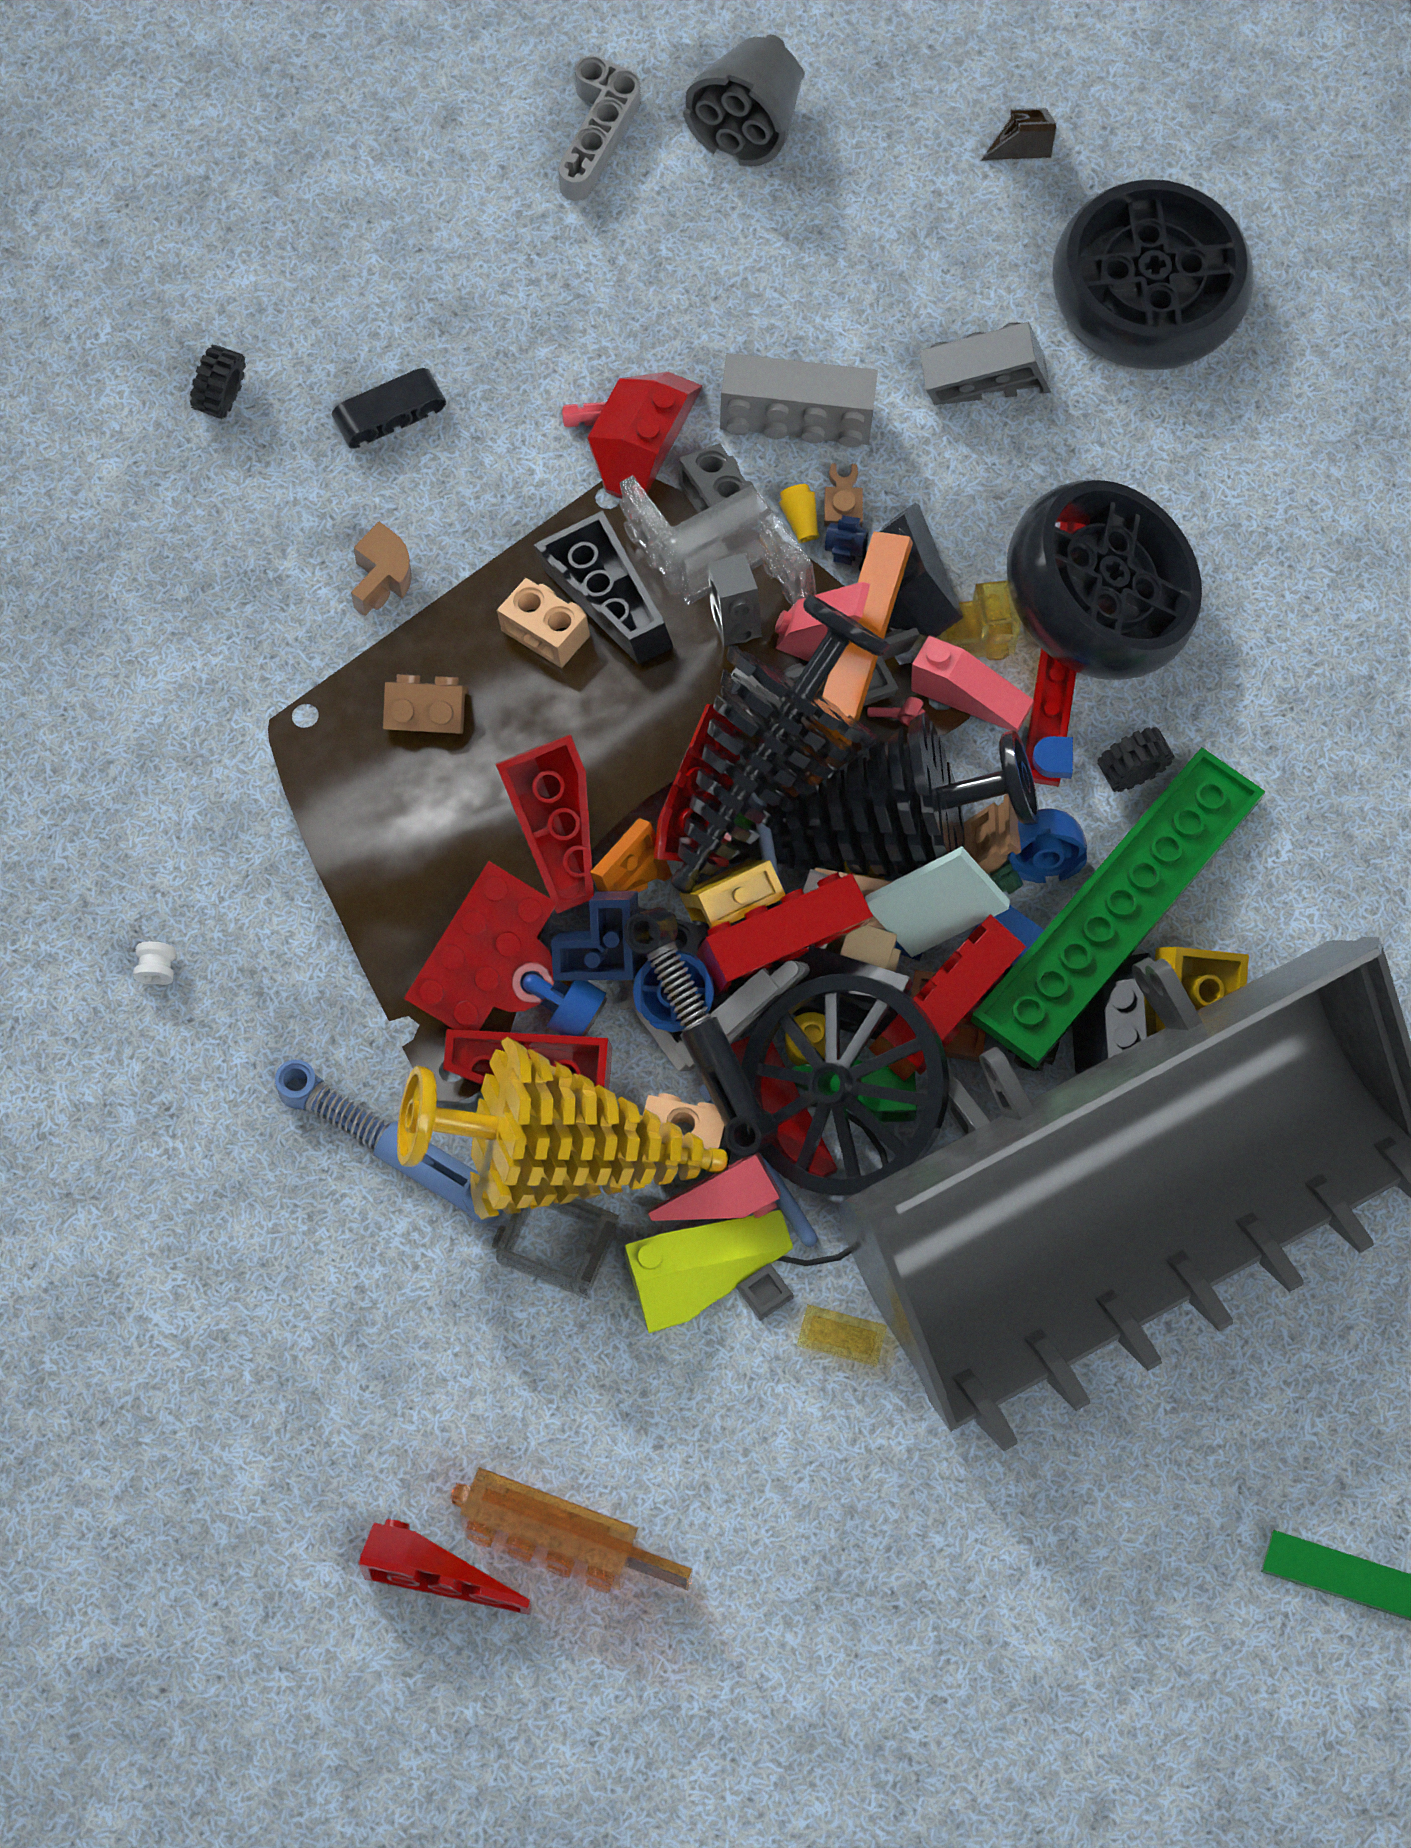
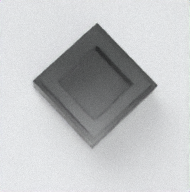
[736,1263,794,1321]

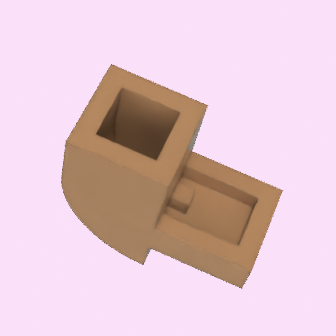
[351,521,412,616]

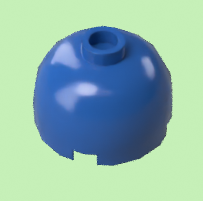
[1008,808,1087,883]
[633,950,715,1032]

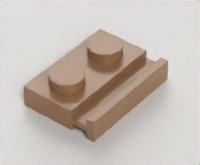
[964,794,1021,874]

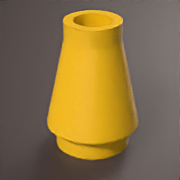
[779,484,820,544]

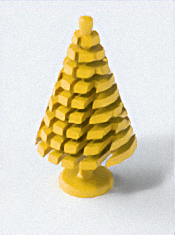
[397,1037,728,1220]

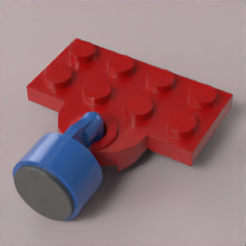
[404,861,608,1037]

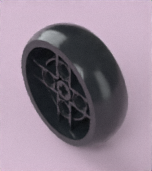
[1052,179,1253,370]
[1007,480,1202,680]

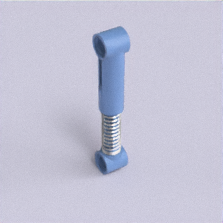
[275,1060,503,1224]

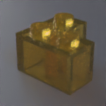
[936,580,1021,661]

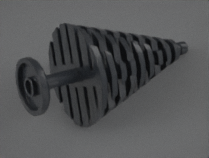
[671,594,890,893]
[729,713,1039,877]

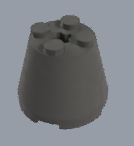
[683,34,805,166]

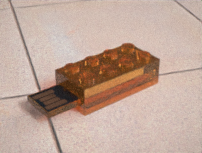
[450,1467,693,1593]

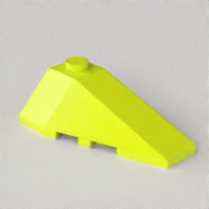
[625,1210,793,1334]

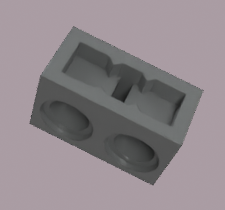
[679,443,757,534]
[707,553,762,646]

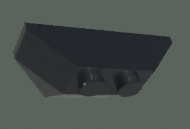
[858,502,964,638]
[1072,953,1157,1075]

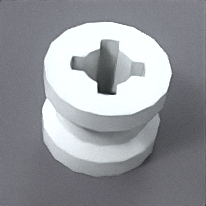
[133,941,176,985]

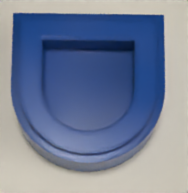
[1032,736,1073,779]

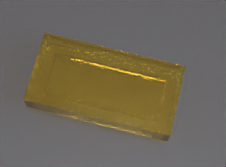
[797,1304,887,1367]

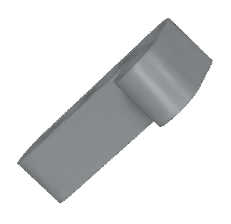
[559,55,641,201]

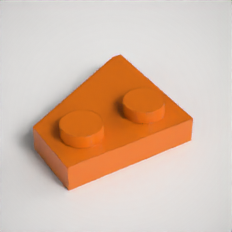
[590,818,672,893]

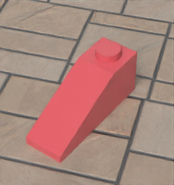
[775,582,870,662]
[911,636,1034,733]
[648,1152,781,1221]

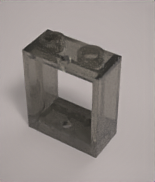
[492,1198,620,1299]

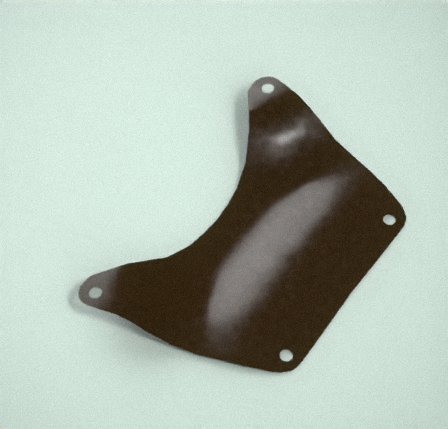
[268,479,971,1102]

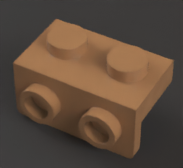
[383,674,469,733]

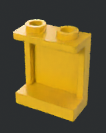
[679,860,786,929]

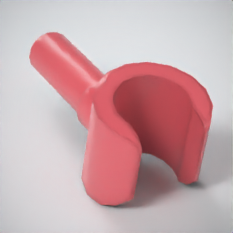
[868,697,925,727]

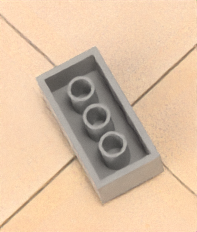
[720,353,878,448]

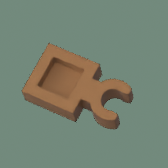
[824,463,863,527]

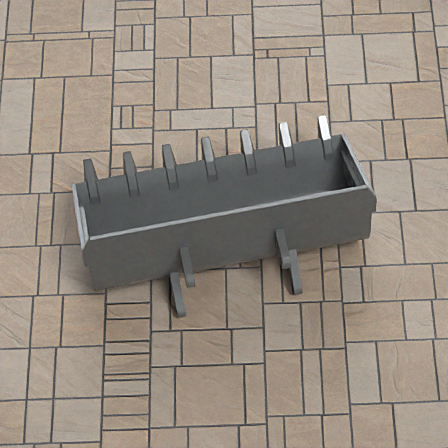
[839,937,1411,1452]

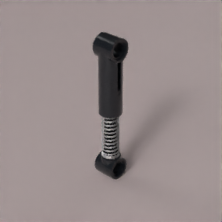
[624,907,778,1157]

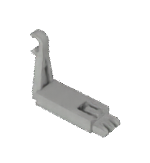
[599,961,810,1071]

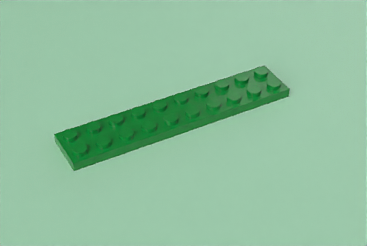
[971,747,1265,1069]

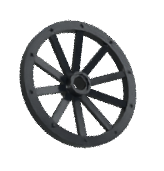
[741,974,949,1196]

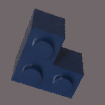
[551,891,641,981]

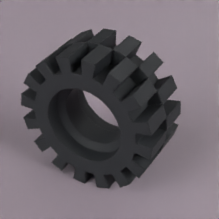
[190,344,246,419]
[1097,727,1175,792]

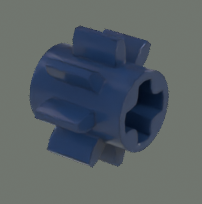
[825,515,869,565]

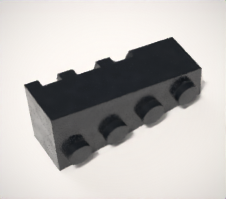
[533,510,674,664]

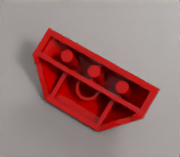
[587,371,702,506]

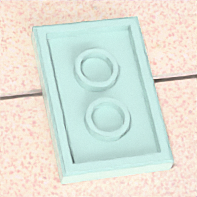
[865,847,1010,957]

